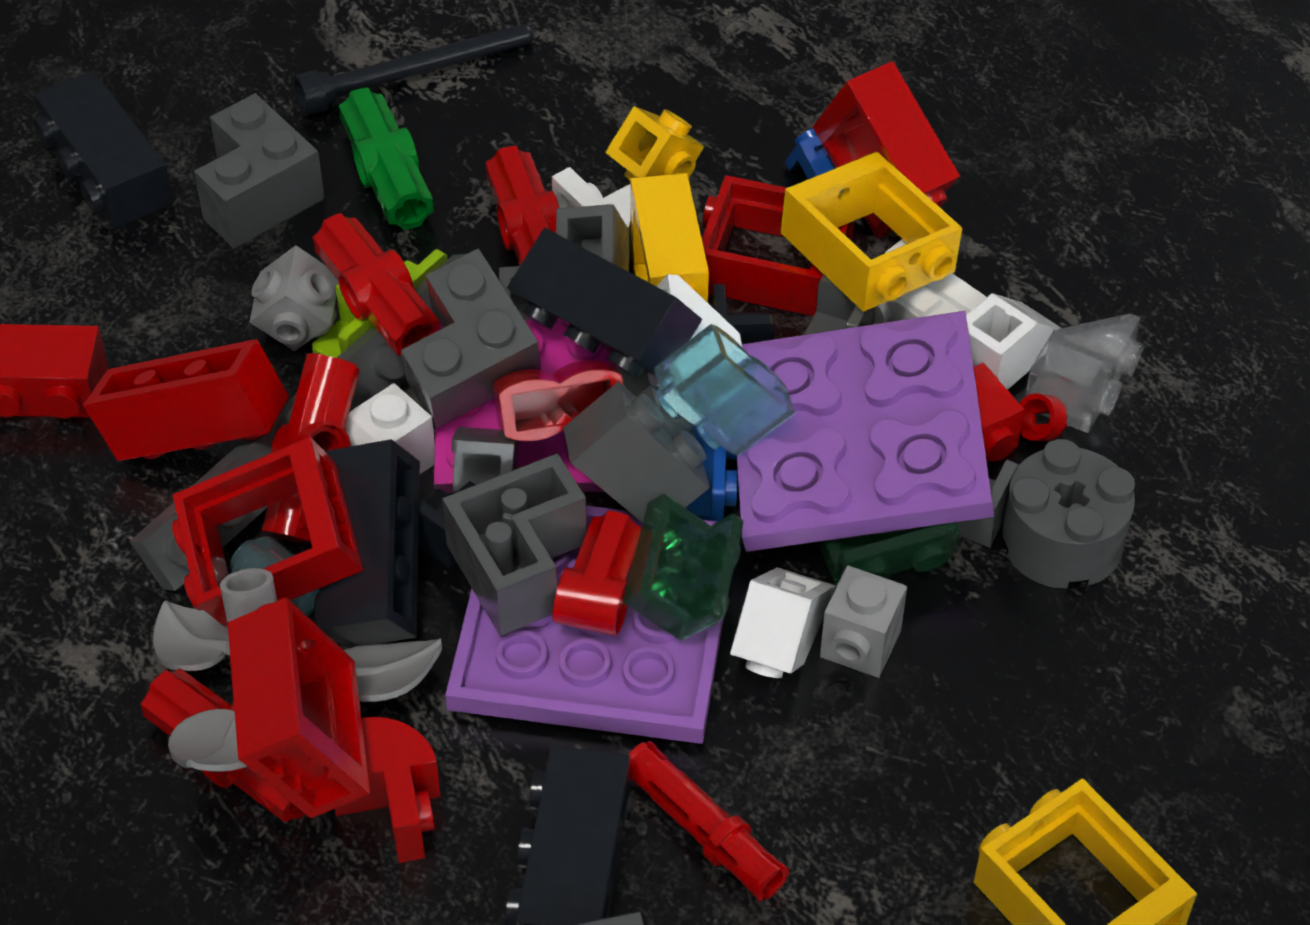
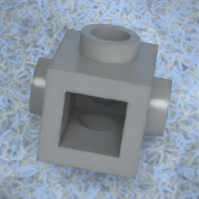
[249,245,338,351]

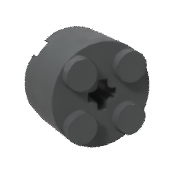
[1002,439,1135,588]

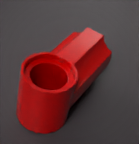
[552,510,644,637]

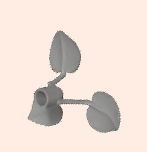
[153,568,442,771]

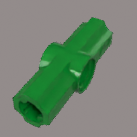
[339,87,434,230]

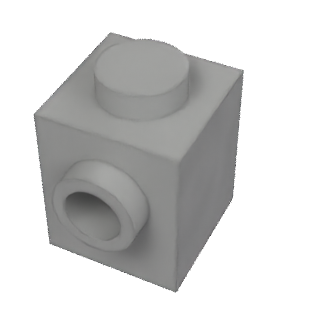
[820,565,907,678]

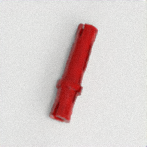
[628,741,789,901]

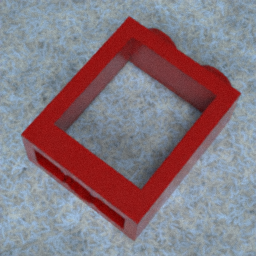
[812,61,960,239]
[701,175,854,316]
[172,437,363,627]
[227,597,370,818]

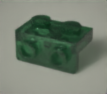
[623,493,744,641]
[818,522,961,588]

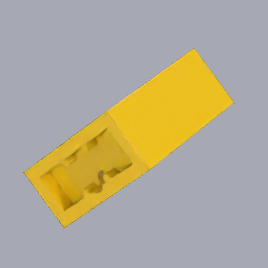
[781,152,962,312]
[630,173,709,303]
[974,778,1197,925]

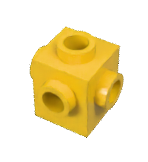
[605,106,704,180]

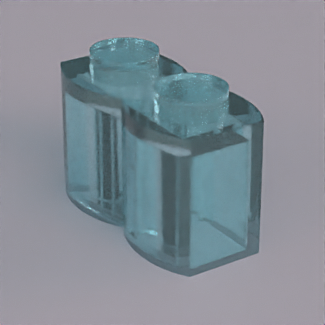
[654,324,796,456]

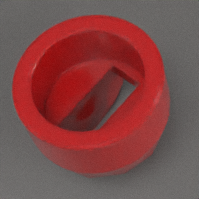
[1019,393,1068,441]

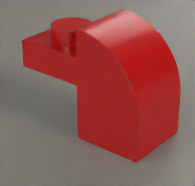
[335,717,441,863]

